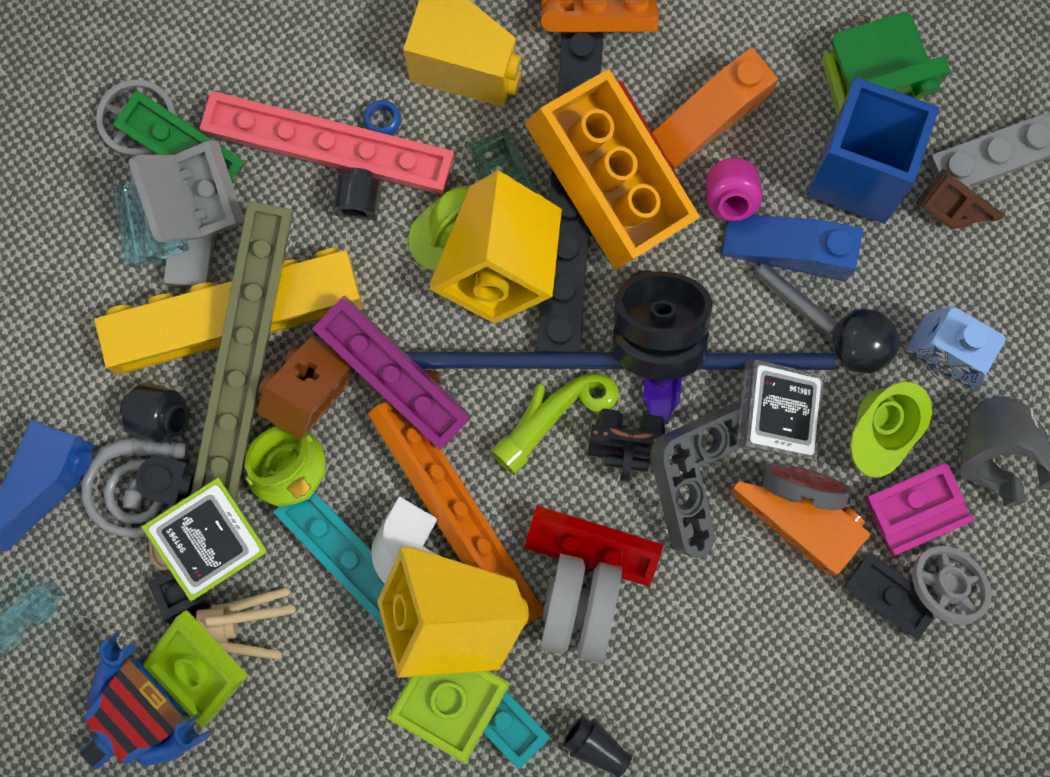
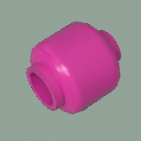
[705,158,762,221]

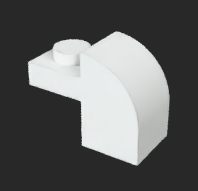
[371,497,439,583]

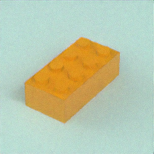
[525,69,700,270]

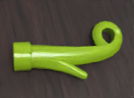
[490,373,619,475]

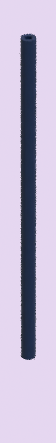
[404,351,836,370]

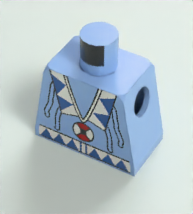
[904,306,1007,392]

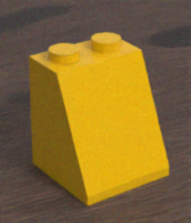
[403,0,522,108]
[429,170,562,324]
[377,547,529,678]

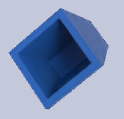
[805,77,940,224]

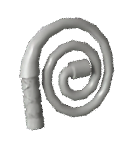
[81,437,189,538]

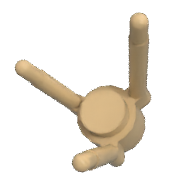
[196,588,296,659]

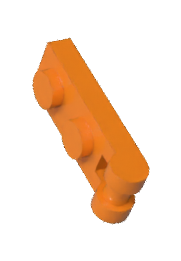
[541,0,659,32]

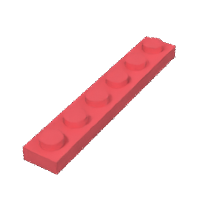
[199,91,455,195]

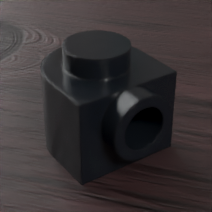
[333,168,382,221]
[136,457,194,506]

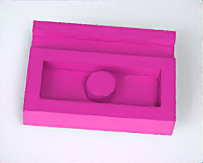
[864,462,975,556]

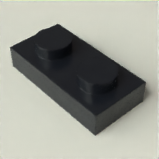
[842,552,937,641]

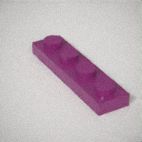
[312,295,471,450]

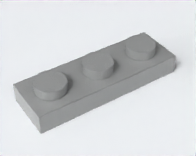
[928,112,1050,188]

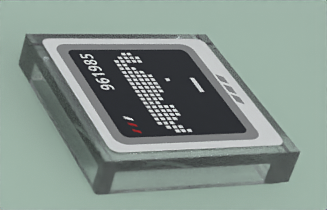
[737,359,825,461]

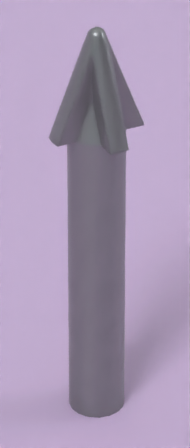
[754,262,837,344]

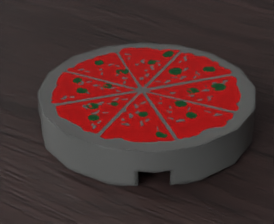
[762,464,851,510]

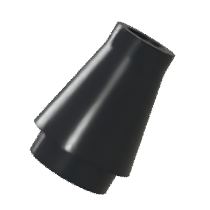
[563,716,632,777]

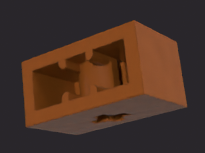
[257,334,353,441]

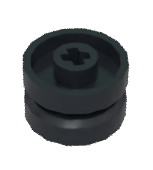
[612,271,713,381]

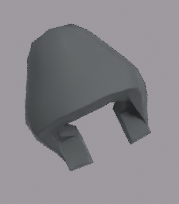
[960,396,1050,507]

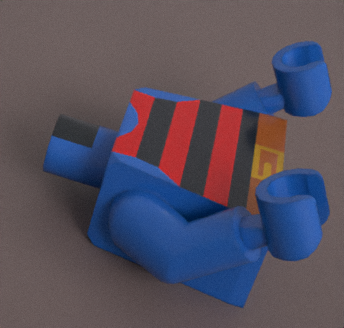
[80,632,210,769]

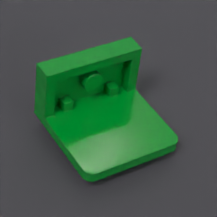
[831,12,951,99]

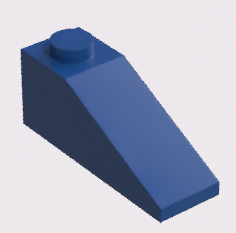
[721,215,864,282]
[0,420,95,551]

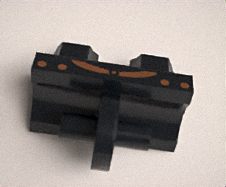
[587,409,665,482]

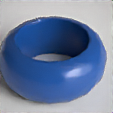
[363,100,401,135]

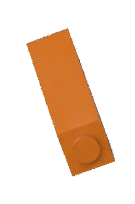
[652,47,779,170]
[728,481,871,577]

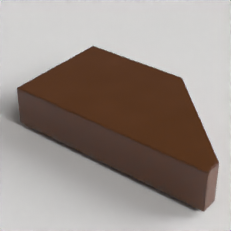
[916,169,1005,230]

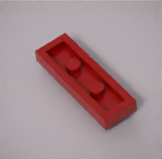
[524,506,663,587]

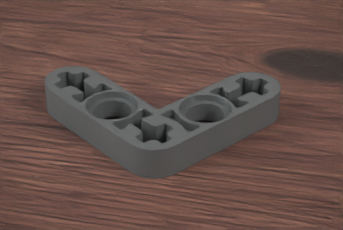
[650,403,754,558]

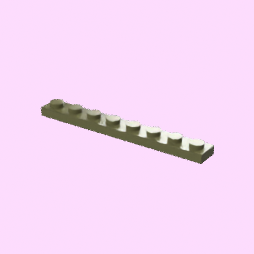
[191,200,294,503]

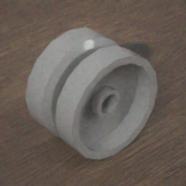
[540,553,622,664]

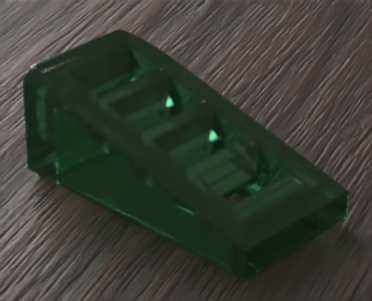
[467,127,538,194]

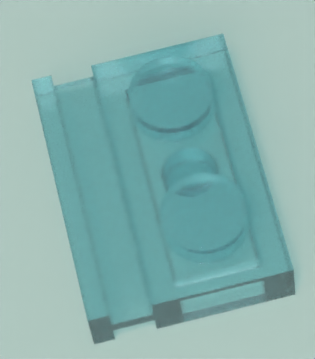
[113,180,189,269]

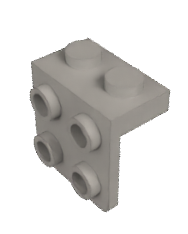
[129,140,244,242]

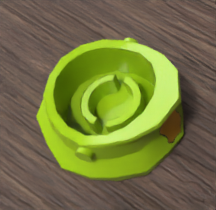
[245,426,326,507]

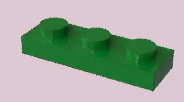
[112,90,245,183]

